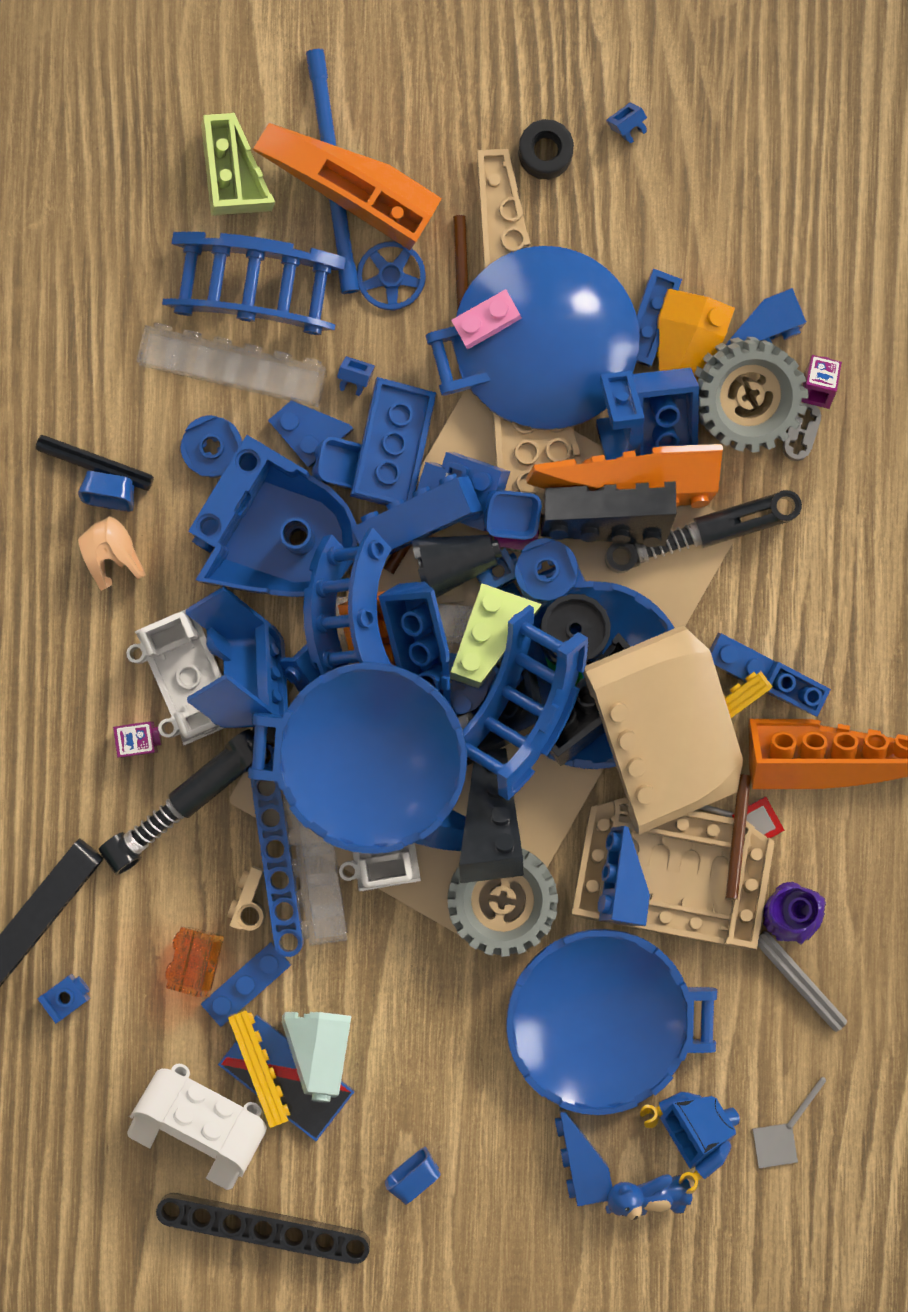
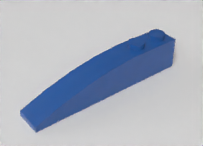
[378,581,451,705]

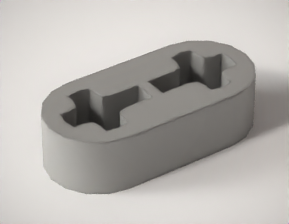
[782,403,821,461]

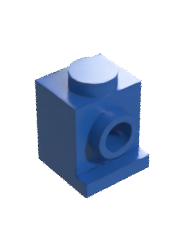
[476,548,518,589]
[37,974,91,1024]

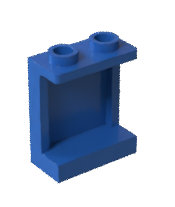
[596,371,645,460]

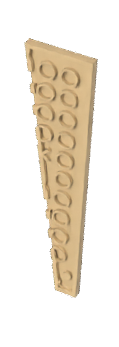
[477,149,582,501]

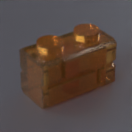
[165,927,224,997]

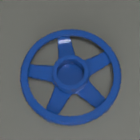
[357,241,426,311]

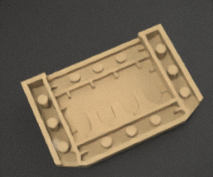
[583,625,743,834]
[571,797,774,950]

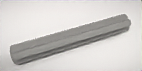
[758,931,847,1032]

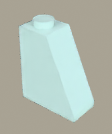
[282,1012,351,1102]

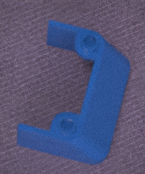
[186,586,288,728]

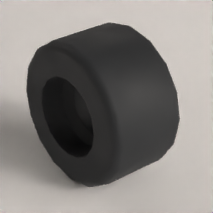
[518,119,574,180]

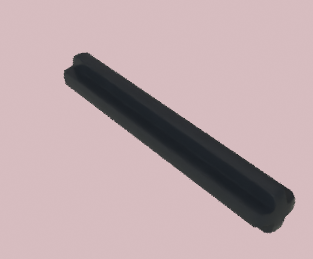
[36,435,154,491]

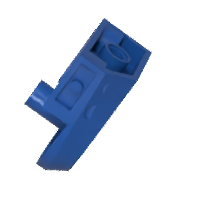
[188,435,358,597]

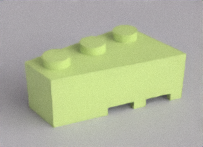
[201,113,275,216]
[450,584,542,688]

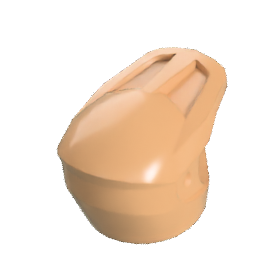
[78,516,146,591]

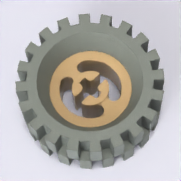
[694,337,808,452]
[448,848,558,957]

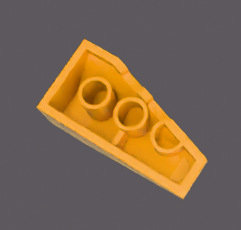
[657,289,735,382]

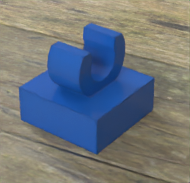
[606,102,647,143]
[337,356,375,396]

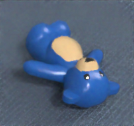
[605,1174,693,1220]

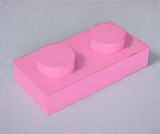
[451,289,522,350]

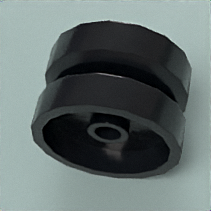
[539,594,611,665]

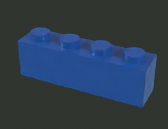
[352,474,483,555]

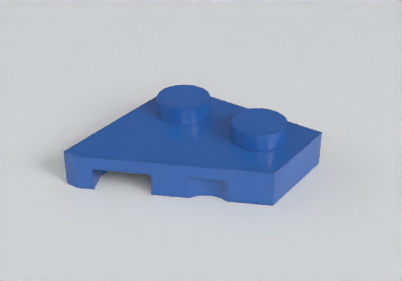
[268,400,354,468]

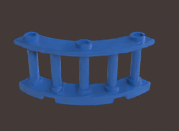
[162,232,346,335]
[303,527,392,675]
[463,605,588,800]

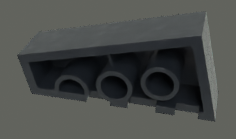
[541,481,677,547]

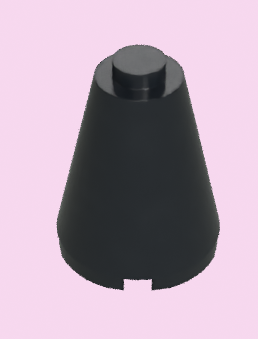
[412,534,503,598]

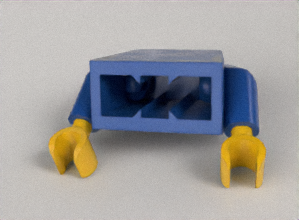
[640,1092,740,1194]

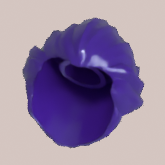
[763,882,826,945]

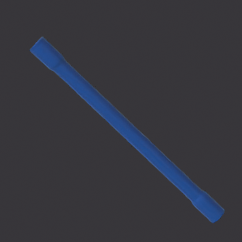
[306,49,360,294]

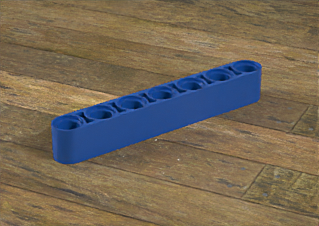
[250,743,304,957]

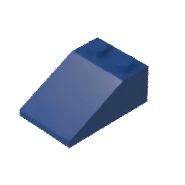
[633,367,699,455]

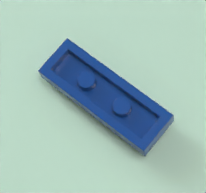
[636,269,682,367]
[201,941,292,1027]

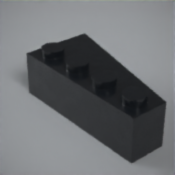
[549,632,630,766]
[459,748,524,883]

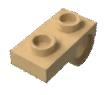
[227,866,266,931]

